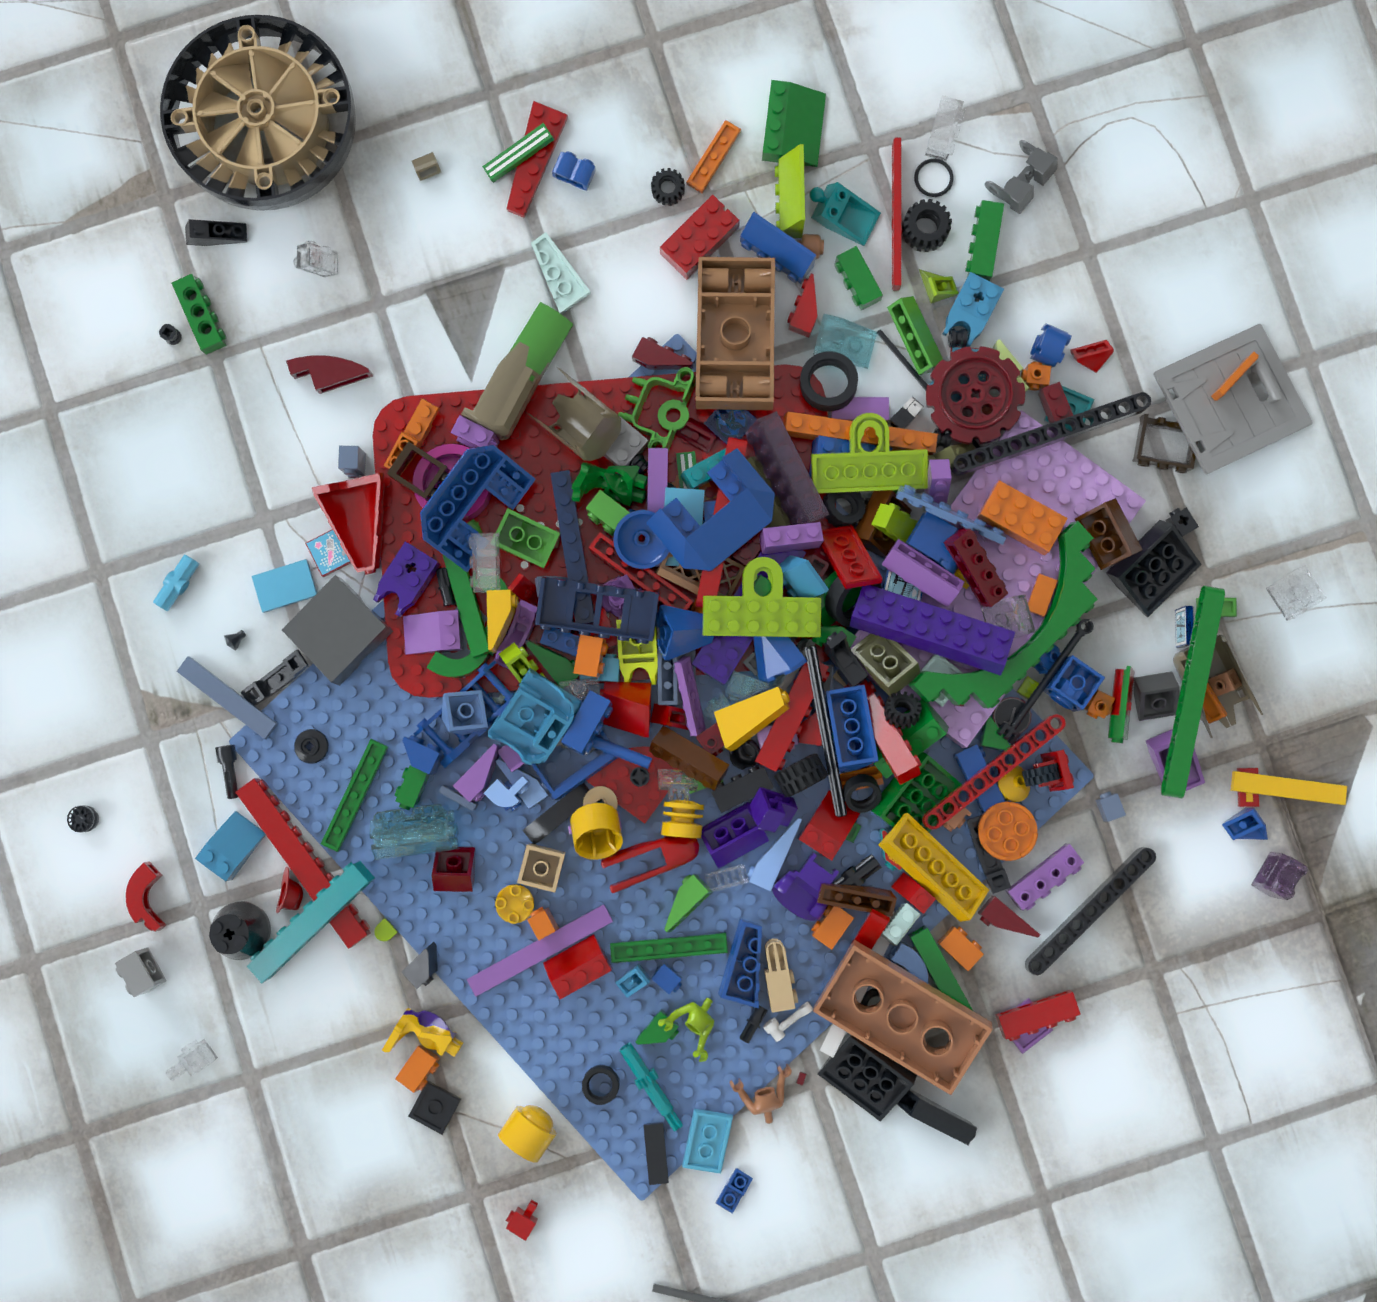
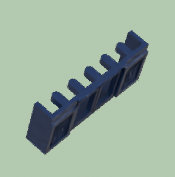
[535,577,660,644]

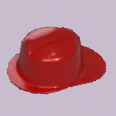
[276,867,303,913]

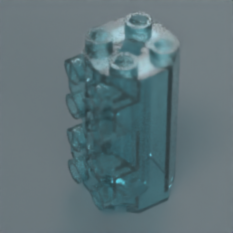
[370,804,458,860]

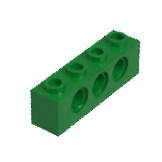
[171,274,227,355]

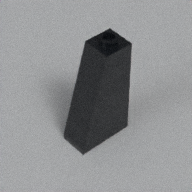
[897,1089,977,1146]

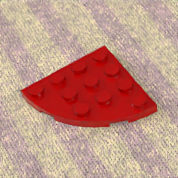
[586,746,682,824]

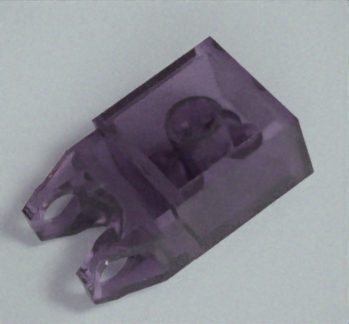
[1251,852,1309,900]

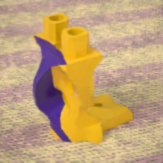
[382,1008,464,1057]

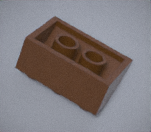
[855,490,912,558]
[1075,498,1143,570]

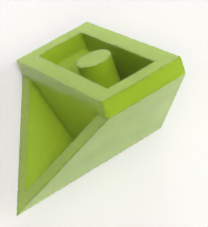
[919,269,959,304]

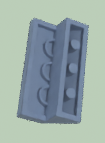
[657,628,696,705]

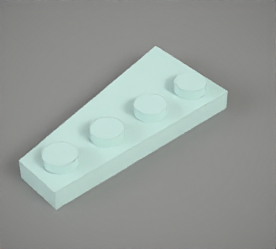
[531,232,591,314]

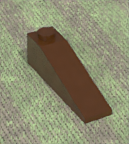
[817,883,897,917]

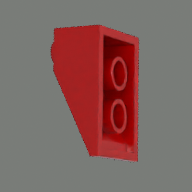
[798,790,860,861]

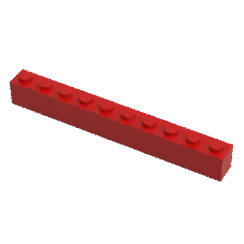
[235,778,371,949]

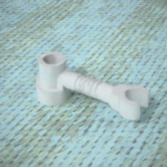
[763,1001,813,1042]

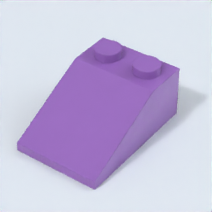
[403,610,463,655]
[1146,729,1205,798]
[453,743,502,802]

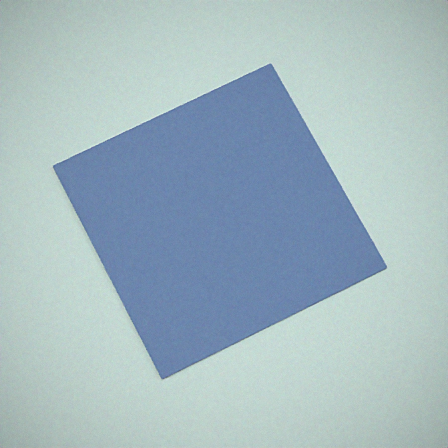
[229,334,1094,1201]

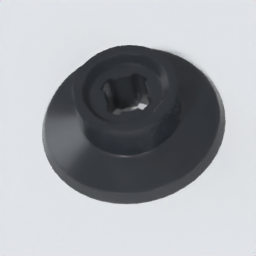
[294,729,328,764]

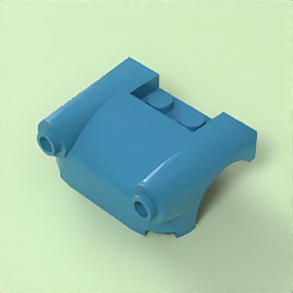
[488,668,581,765]

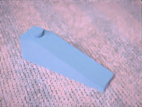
[747,818,802,891]

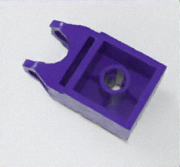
[373,541,441,617]

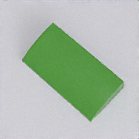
[510,302,573,382]

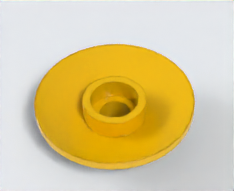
[998,764,1030,802]

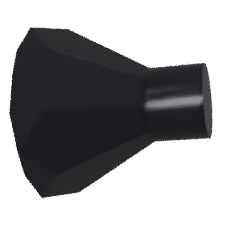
[224,630,246,651]

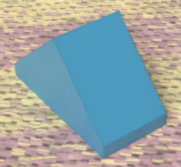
[615,963,651,998]

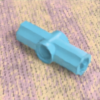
[153,554,200,611]

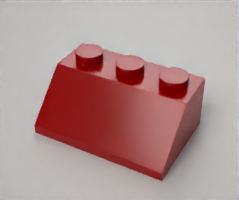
[543,934,613,1000]

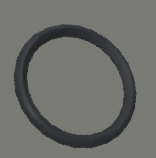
[914,158,954,197]

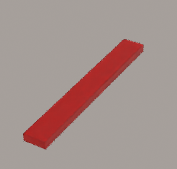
[892,137,901,291]

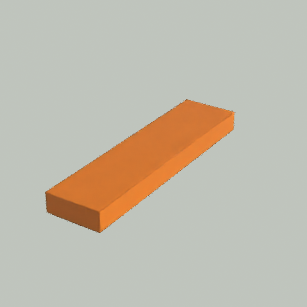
[686,120,741,193]

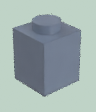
[1095,791,1126,822]

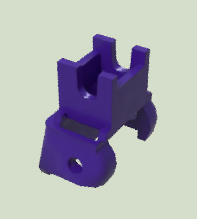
[772,852,839,921]

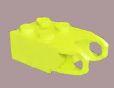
[616,620,658,685]

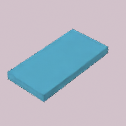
[664,487,705,566]

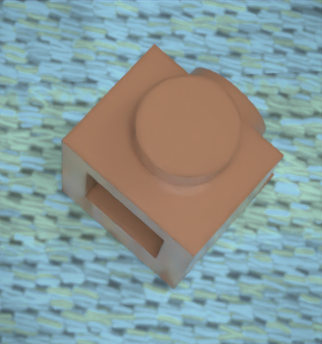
[1208,668,1242,697]
[942,805,972,832]

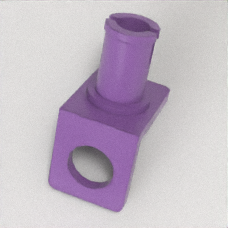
[498,745,525,772]

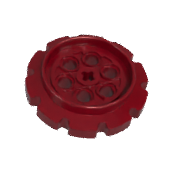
[926,346,1025,444]

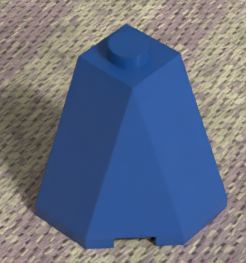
[656,605,714,660]
[753,636,807,682]

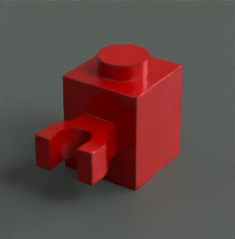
[505,1199,538,1241]

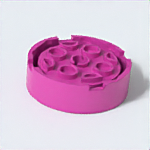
[413,444,492,522]

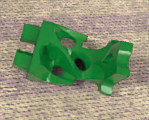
[572,462,648,506]

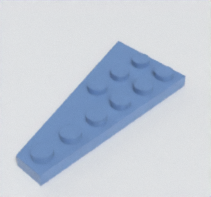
[896,484,1006,545]

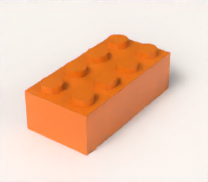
[976,480,1068,555]

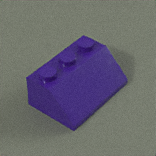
[701,802,769,869]

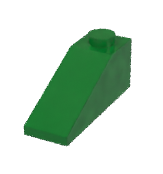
[525,639,580,689]

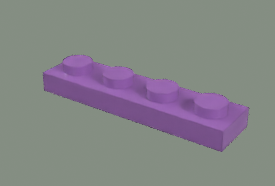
[674,656,706,736]

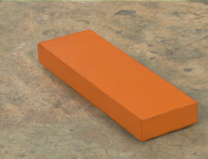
[1211,352,1259,401]

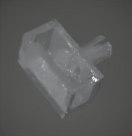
[293,241,338,277]

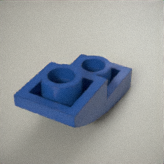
[715,1168,753,1214]

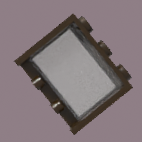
[1132,414,1199,474]

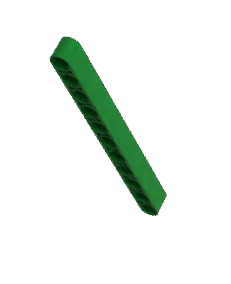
[1161,586,1225,799]

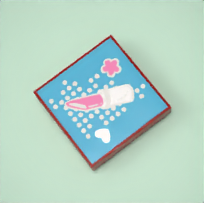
[305,529,351,577]

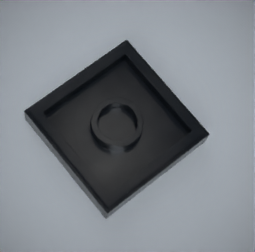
[408,1080,461,1135]

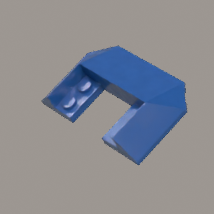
[420,445,536,572]
[646,448,775,571]

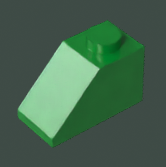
[635,1009,679,1045]

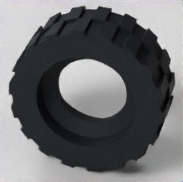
[821,492,866,528]

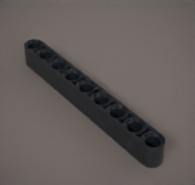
[1025,847,1156,975]

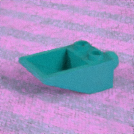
[809,182,881,246]

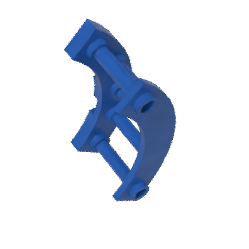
[413,660,515,768]

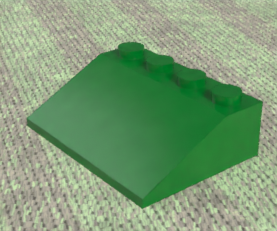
[762,80,826,167]
[871,752,962,833]

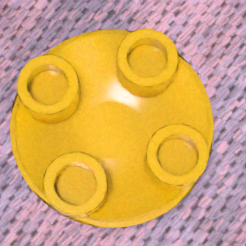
[495,884,534,924]

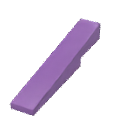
[647,448,668,567]

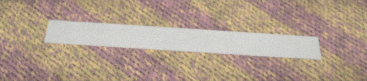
[820,912,895,1057]

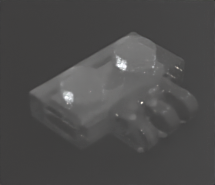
[657,769,698,801]

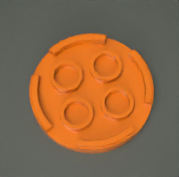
[978,802,1038,861]

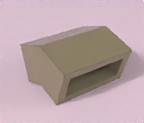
[412,152,442,181]

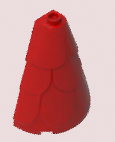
[312,473,385,575]

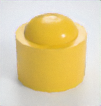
[570,803,623,860]
[498,1105,557,1163]

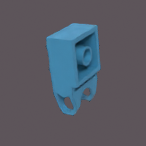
[942,272,1004,347]

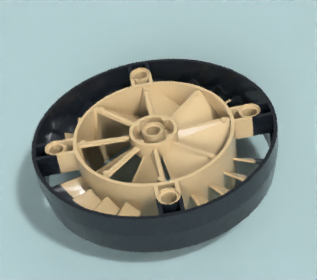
[160,15,356,211]

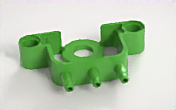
[618,367,696,452]

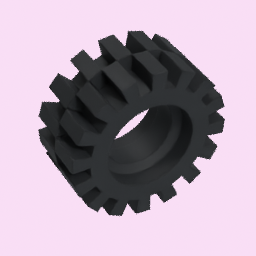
[651,168,685,206]
[884,691,922,729]

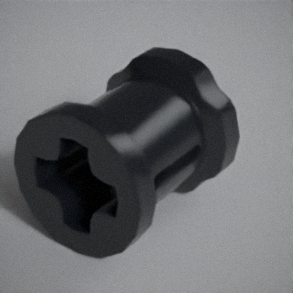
[159,324,182,345]

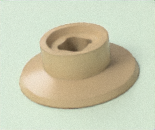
[583,786,618,810]

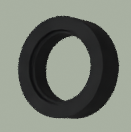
[800,351,858,412]
[825,577,882,627]

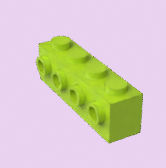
[499,642,546,683]

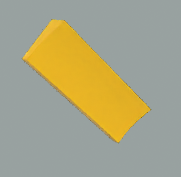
[878,813,989,922]

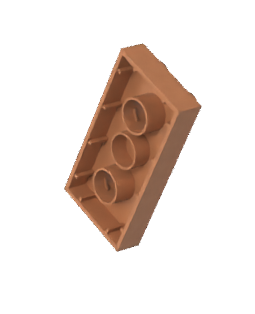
[813,940,993,1095]

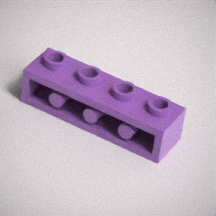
[882,539,964,607]
[1005,844,1084,910]

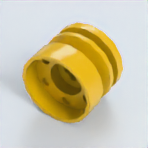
[661,800,704,838]

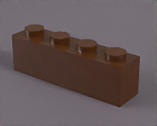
[649,725,729,791]

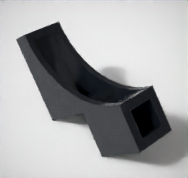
[824,631,868,687]

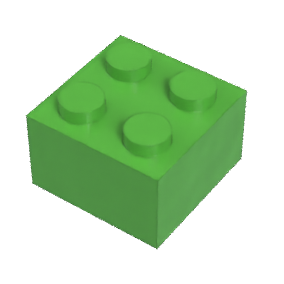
[586,490,630,537]

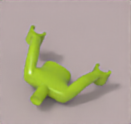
[658,998,714,1062]

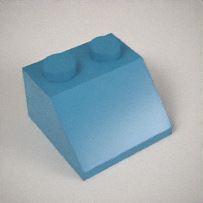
[780,555,829,598]

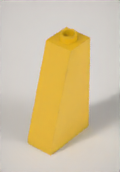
[714,687,790,751]

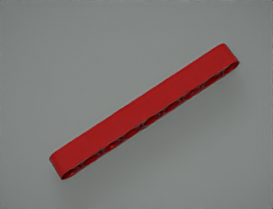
[695,437,748,608]
[922,714,1066,829]

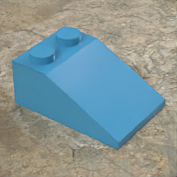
[195,811,266,882]

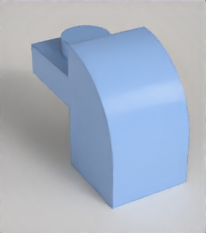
[484,776,530,807]

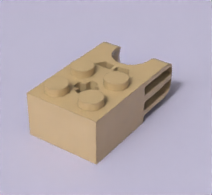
[764,938,798,1013]

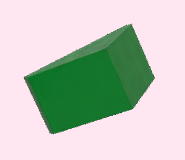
[979,716,1010,751]

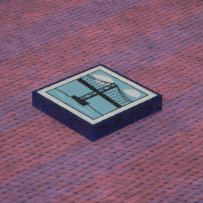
[1175,606,1194,648]

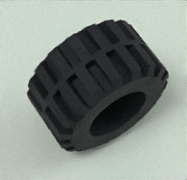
[902,199,952,252]
[774,753,828,797]

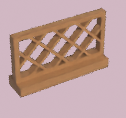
[655,552,745,596]

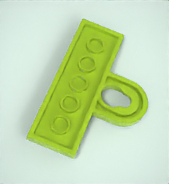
[811,413,928,493]
[702,557,821,637]

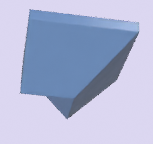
[441,690,488,735]

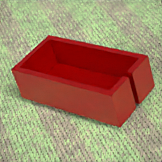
[660,195,740,280]

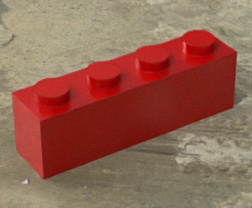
[995,990,1081,1041]

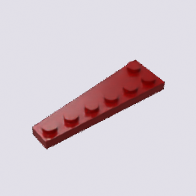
[506,101,568,218]

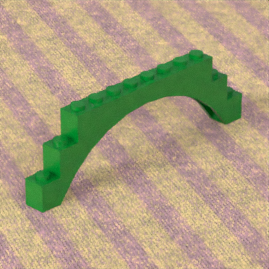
[908,521,1098,708]

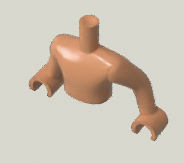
[729,1064,792,1124]

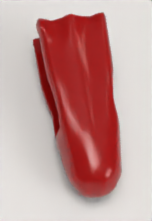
[601,836,699,893]

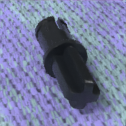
[436,568,456,607]
[740,1005,768,1043]

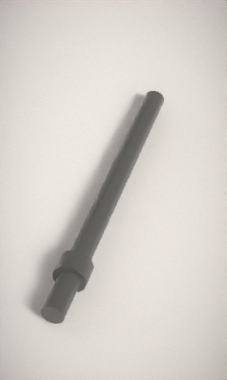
[652,1284,731,1302]

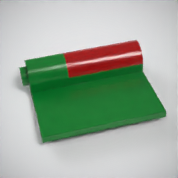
[1108,666,1135,744]

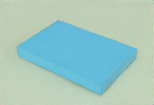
[252,559,317,613]
[682,1109,733,1174]

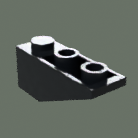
[185,219,247,246]

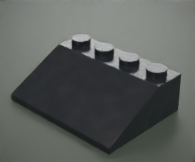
[1106,520,1202,617]
[818,1033,917,1122]

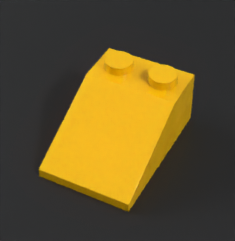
[487,590,519,653]

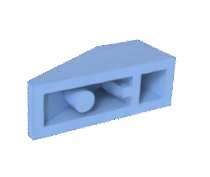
[495,759,549,809]

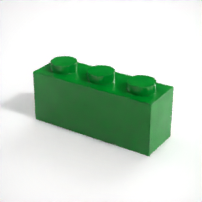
[834,246,883,310]

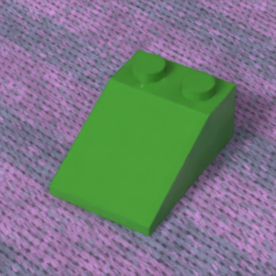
[491,508,560,568]

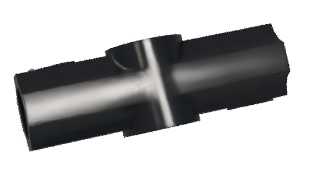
[832,854,882,886]

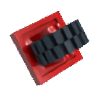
[1022,749,1074,792]

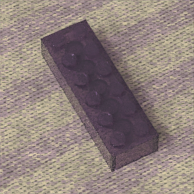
[746,411,829,525]

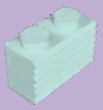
[881,903,921,946]

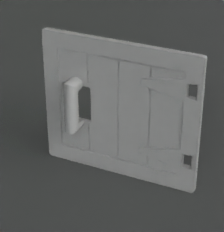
[1153,324,1313,474]

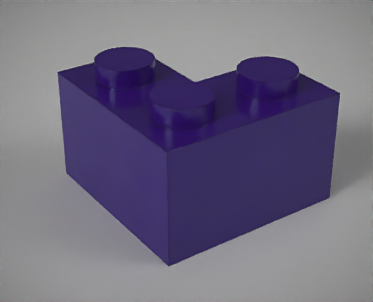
[750,787,798,833]

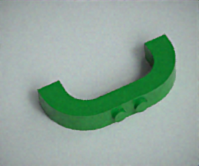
[427,567,509,678]

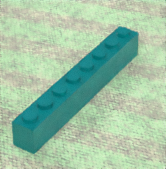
[247,861,375,984]

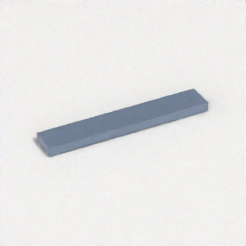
[176,656,278,739]

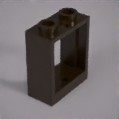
[387,441,450,502]

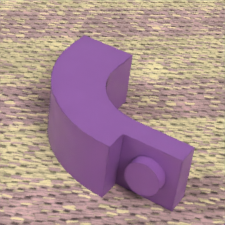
[495,600,537,669]

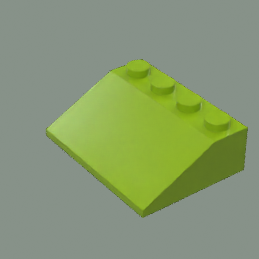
[775,144,805,238]

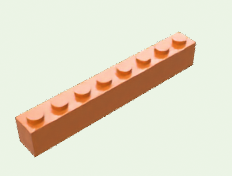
[781,412,938,456]

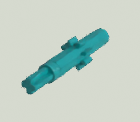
[619,1042,683,1131]

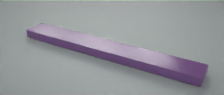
[466,904,613,997]

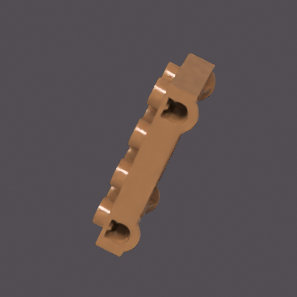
[696,257,775,410]

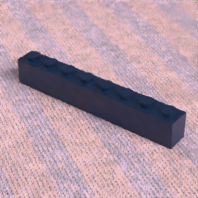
[550,470,595,624]

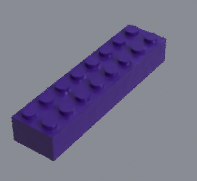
[692,550,806,685]
[850,585,1015,676]

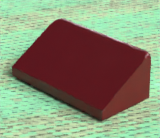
[675,418,719,453]

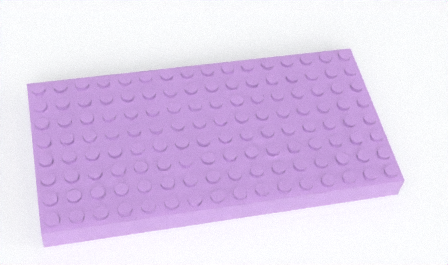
[850,410,1146,748]

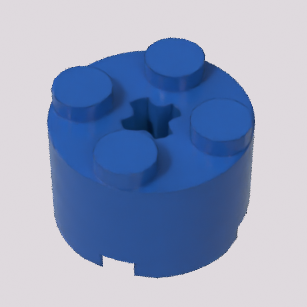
[1030,323,1072,368]

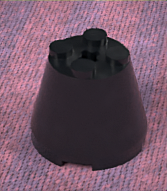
[209,901,271,960]

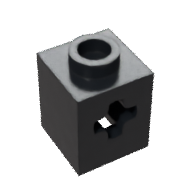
[1165,507,1199,537]

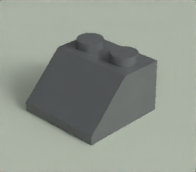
[1133,671,1180,721]

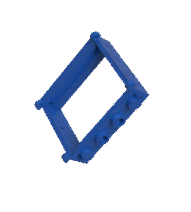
[532,697,619,801]

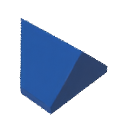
[1222,808,1268,840]

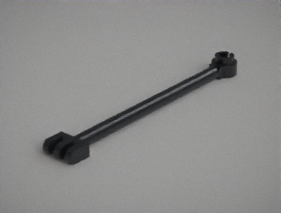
[997,619,1094,745]

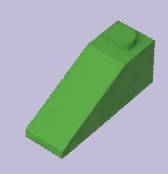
[664,874,713,932]

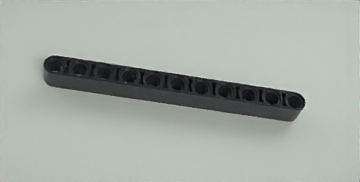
[950,392,1151,476]

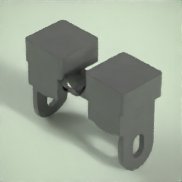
[984,140,1058,214]

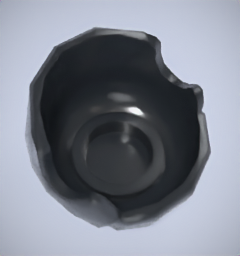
[730,740,760,770]

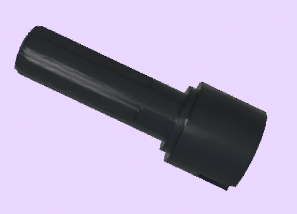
[215,745,238,799]

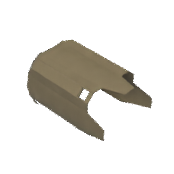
[461,342,550,440]
[526,367,621,461]
[1173,634,1263,738]

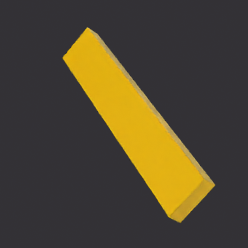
[1231,771,1347,805]

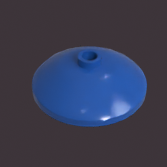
[613,510,669,569]

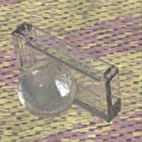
[559,678,600,700]

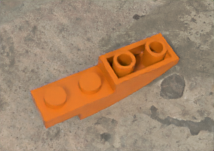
[384,399,440,475]

